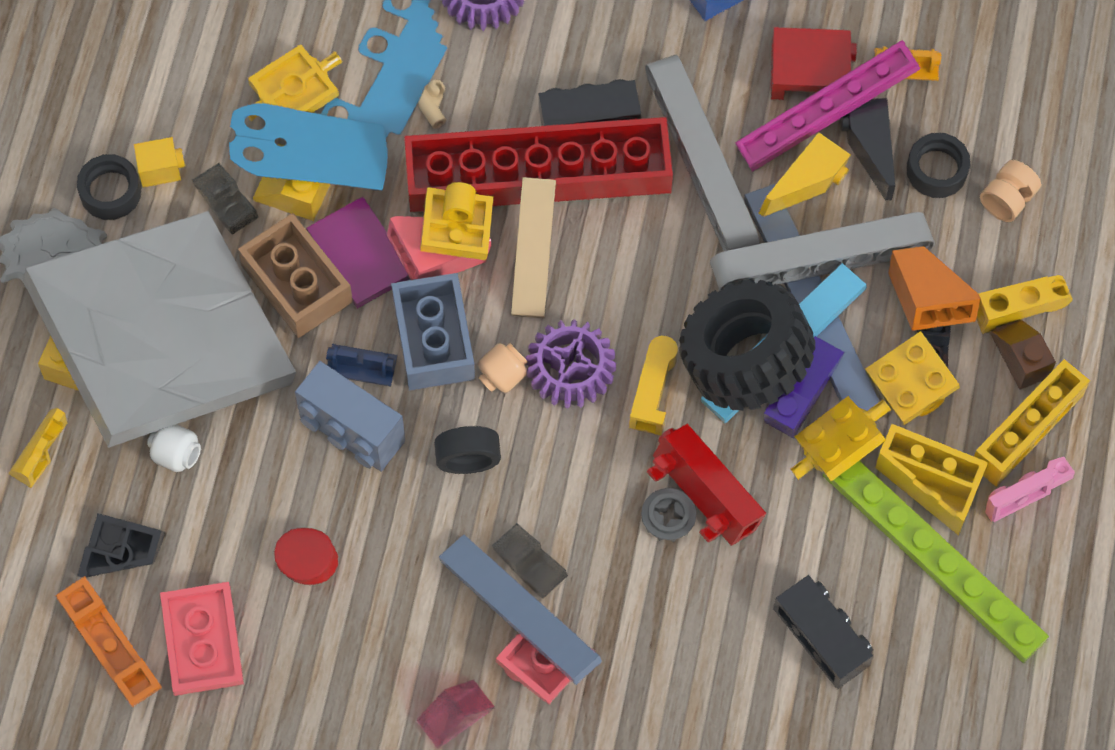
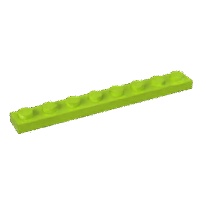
[823,460,1049,663]

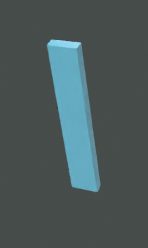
[701,263,867,424]

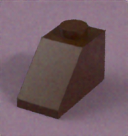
[990,319,1056,390]

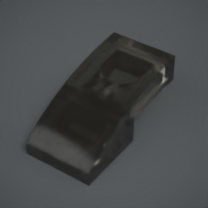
[192,163,259,235]
[492,523,568,598]

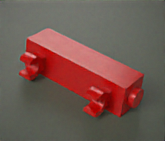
[647,423,767,546]

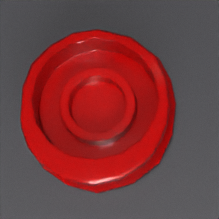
[274,528,338,585]

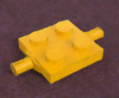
[247,44,342,121]
[790,396,891,481]

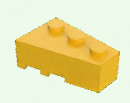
[875,424,988,536]

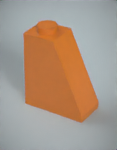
[888,246,981,331]

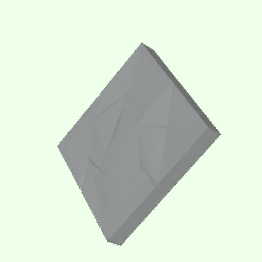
[23,211,296,448]

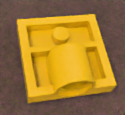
[420,182,493,260]
[865,331,960,425]

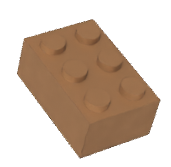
[238,213,353,339]

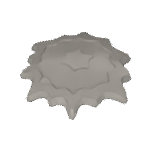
[0,208,107,289]

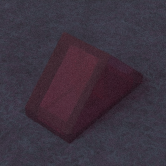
[417,680,495,749]

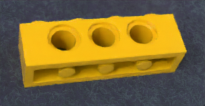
[974,359,1090,487]

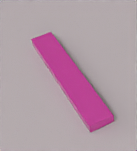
[735,40,920,172]

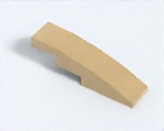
[511,177,556,318]

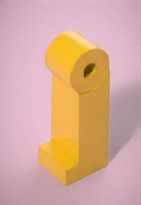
[976,275,1072,334]
[629,336,678,436]

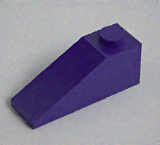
[764,336,844,439]

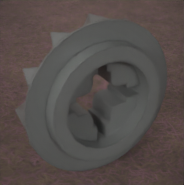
[641,488,696,542]

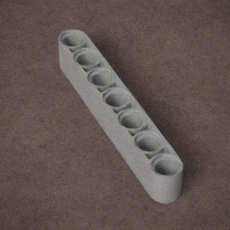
[645,55,759,251]
[710,212,935,291]

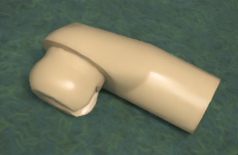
[418,80,446,129]

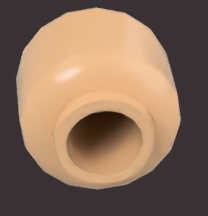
[478,343,528,393]

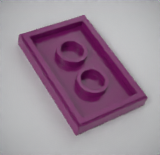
[306,197,410,309]

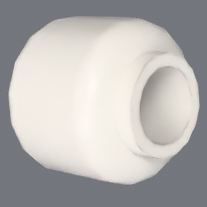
[147,424,201,472]

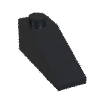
[840,98,895,200]

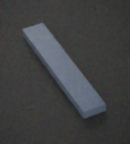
[439,535,602,685]

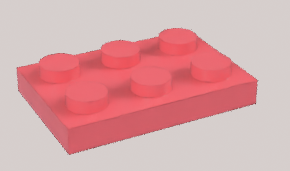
[160,582,244,696]

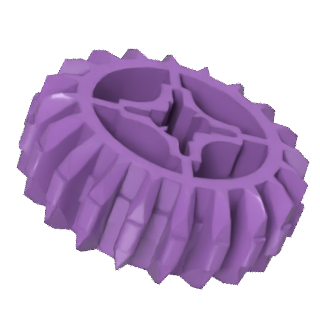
[442,0,525,32]
[525,319,616,409]

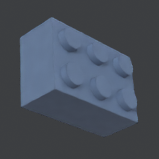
[391,273,475,391]
[295,361,405,472]

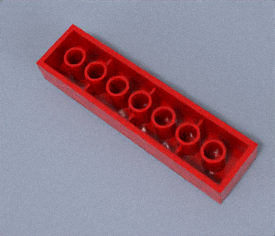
[404,117,673,212]

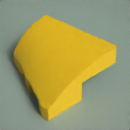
[9,408,68,488]

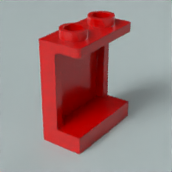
[771,27,857,100]

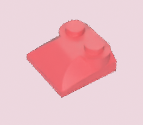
[496,633,592,704]

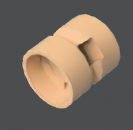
[980,160,1041,222]

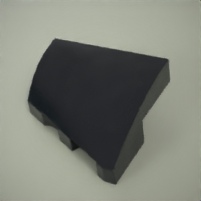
[77,513,165,578]

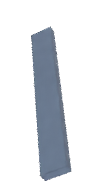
[744,184,879,411]

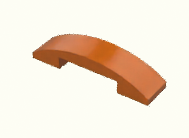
[55,576,162,708]

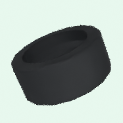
[906,133,971,198]
[77,154,141,220]
[434,426,501,474]

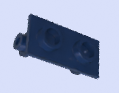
[326,344,398,387]

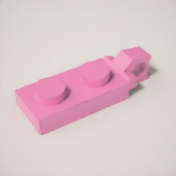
[985,456,1075,522]

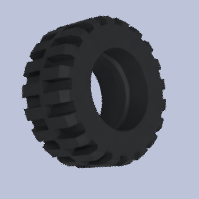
[679,279,815,411]

